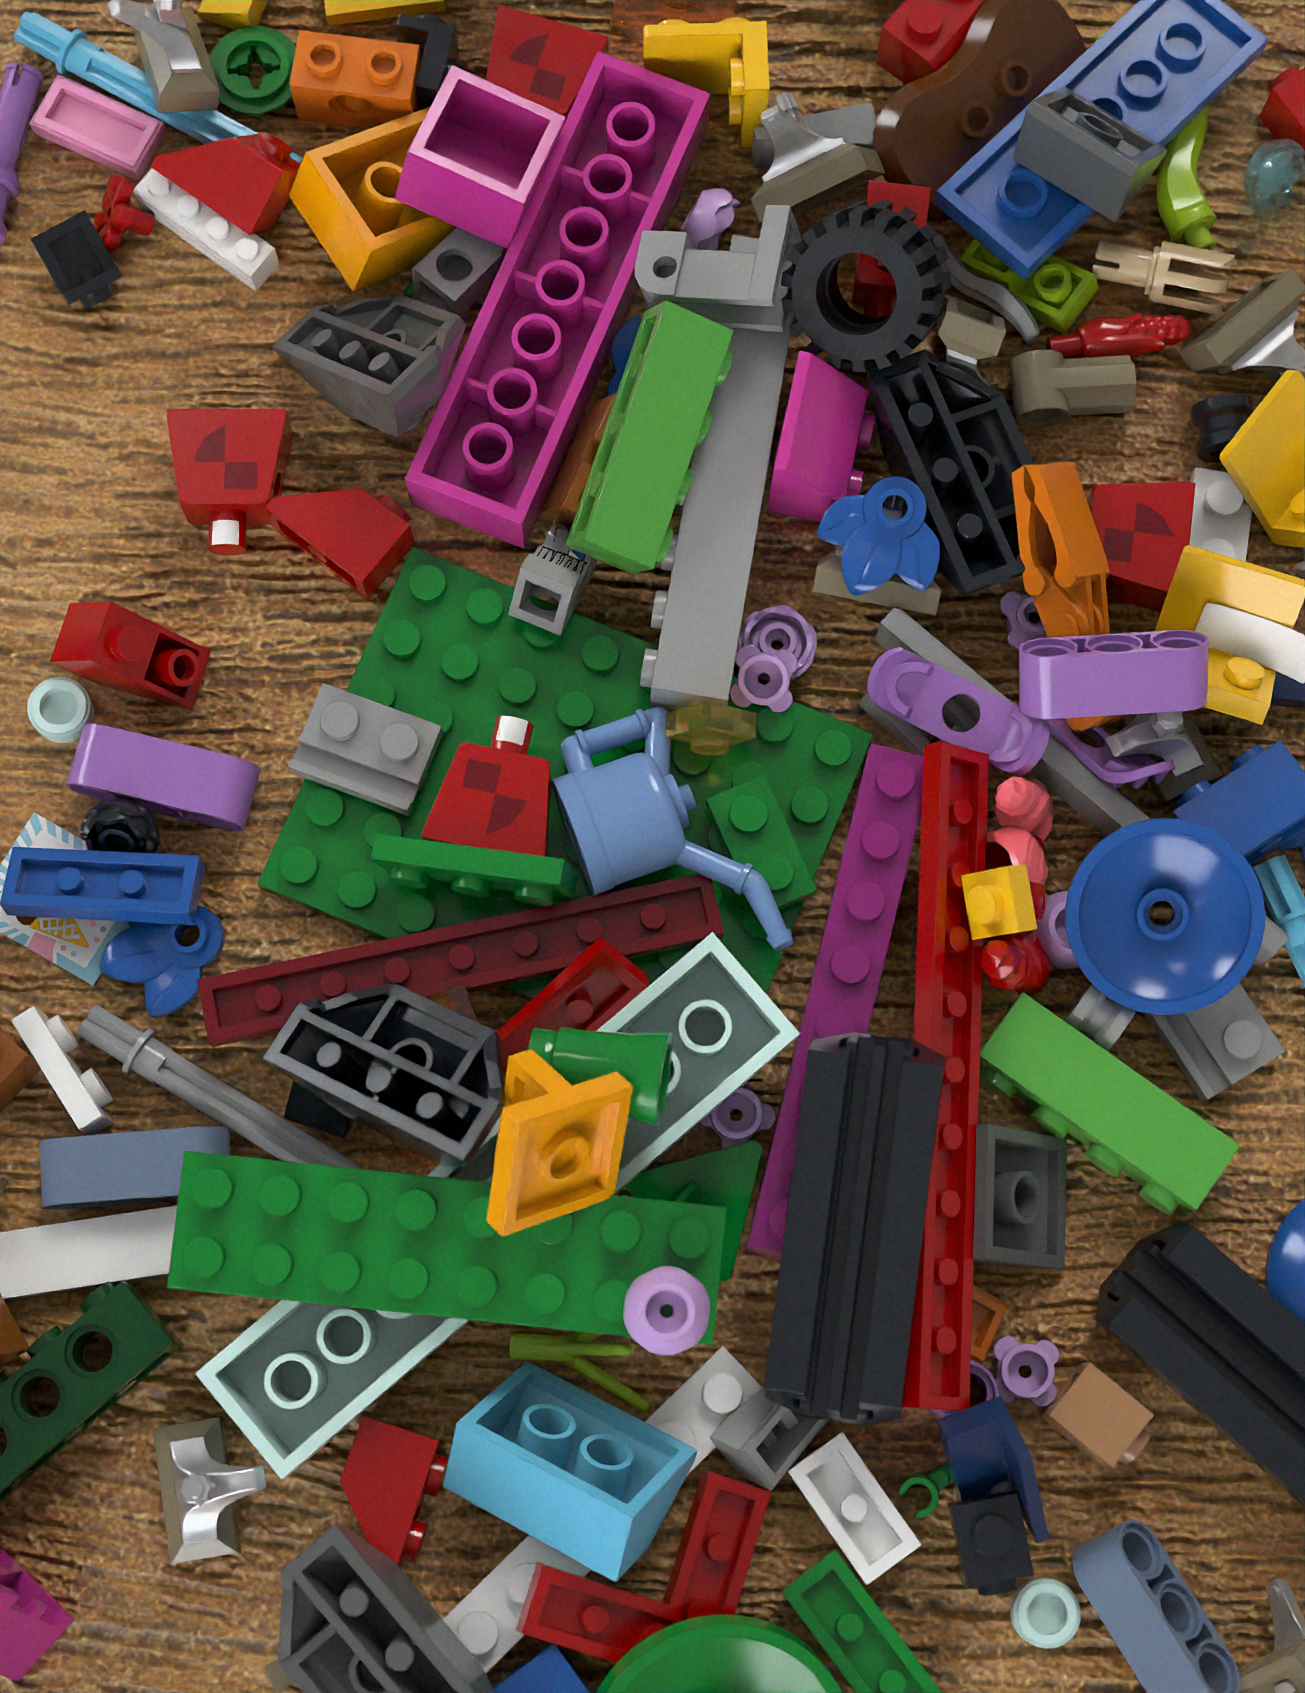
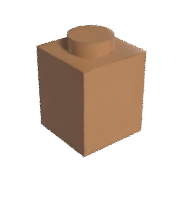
[1039,1362,1154,1468]

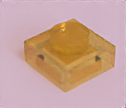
[665,701,757,755]

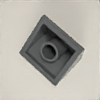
[1012,87,1168,223]
[973,1124,1067,1270]

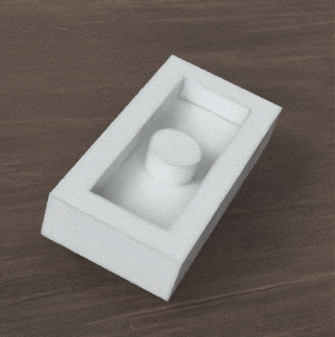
[1190,467,1252,562]
[11,1006,114,1135]
[787,1432,921,1585]

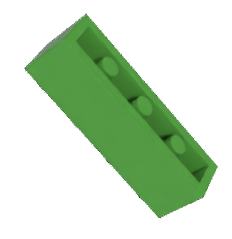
[565,300,734,574]
[979,992,1241,1216]

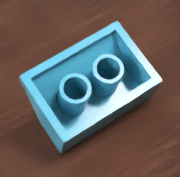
[443,1361,697,1582]

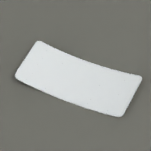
[1195,603,1305,683]

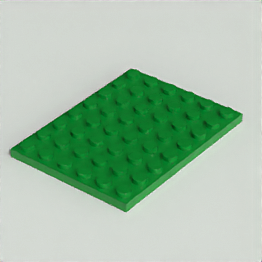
[257,547,874,1001]

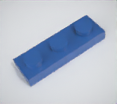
[0,847,205,925]

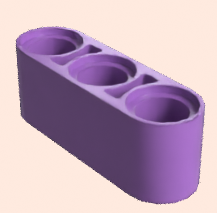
[1019,630,1209,719]
[66,723,261,831]

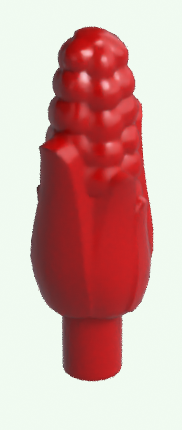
[1046,313,1192,359]

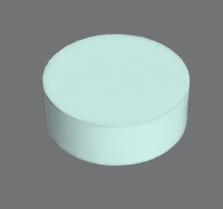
[27,677,95,743]
[1010,1578,1081,1649]

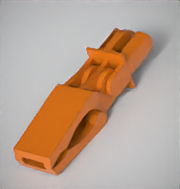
[1012,462,1126,731]

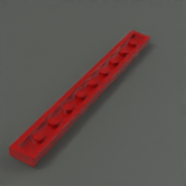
[902,741,989,1411]

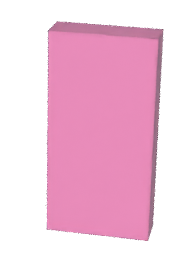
[29,74,167,181]

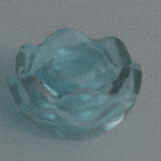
[1243,139,1305,213]

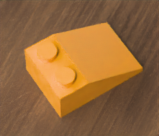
[289,107,457,291]

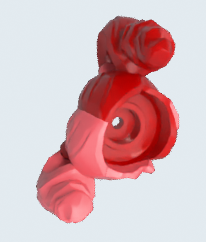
[980,776,1053,996]

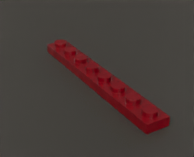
[197,874,724,1047]

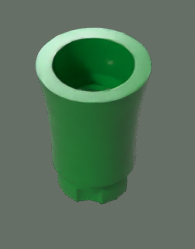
[528,1027,673,1127]

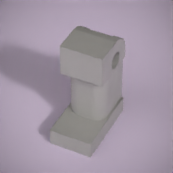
[635,205,802,332]

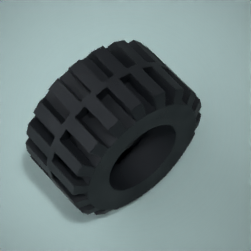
[781,200,951,372]

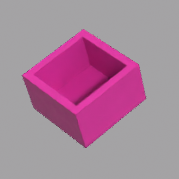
[395,65,566,250]

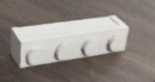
[133,169,279,292]

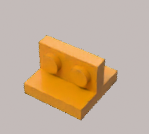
[486,1049,633,1236]

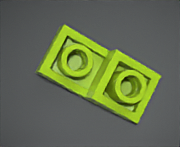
[959,239,1099,334]

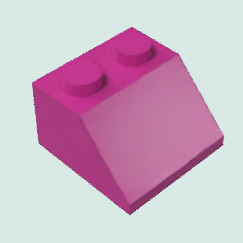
[767,351,875,522]

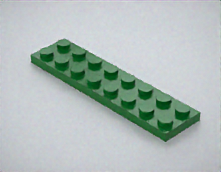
[167,1151,727,1345]

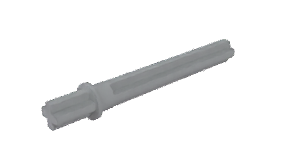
[77,1004,364,1169]

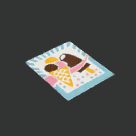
[0,813,130,986]

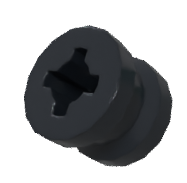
[1190,393,1254,463]

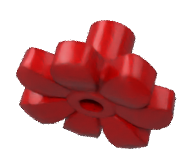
[93,174,154,254]

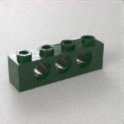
[0,1281,184,1503]

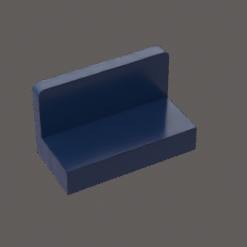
[937,1396,1049,1544]

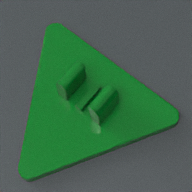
[626,1140,763,1281]

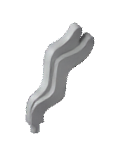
[931,233,1039,345]

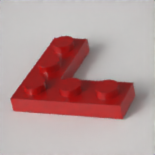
[516,1470,771,1663]

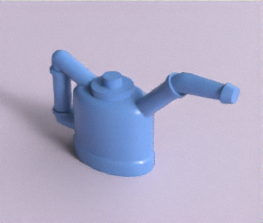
[551,707,793,951]

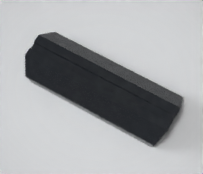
[764,1032,946,1426]
[1095,1222,1305,1507]

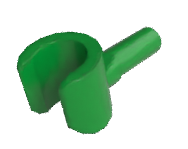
[899,1462,952,1517]

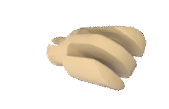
[1092,240,1235,316]

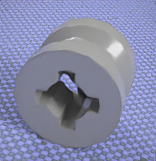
[1064,982,1137,1052]

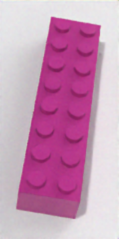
[405,51,710,549]

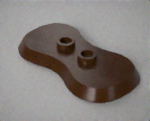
[873,0,1086,222]

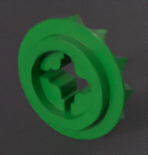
[209,26,296,120]

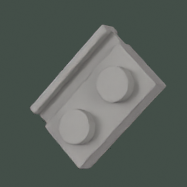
[288,683,443,816]
[1143,982,1285,1103]

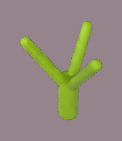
[510,1331,650,1412]

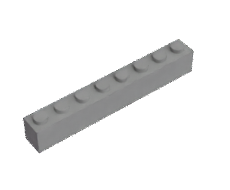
[640,234,794,722]

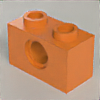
[290,30,421,129]

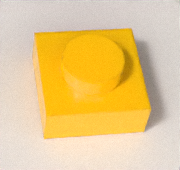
[961,864,1038,940]

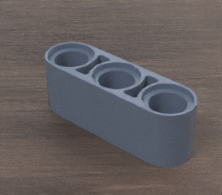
[40,1126,231,1210]
[1072,1519,1241,1693]

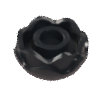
[80,797,160,854]

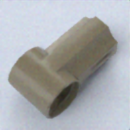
[1009,350,1137,428]

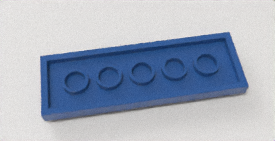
[934,0,1269,280]

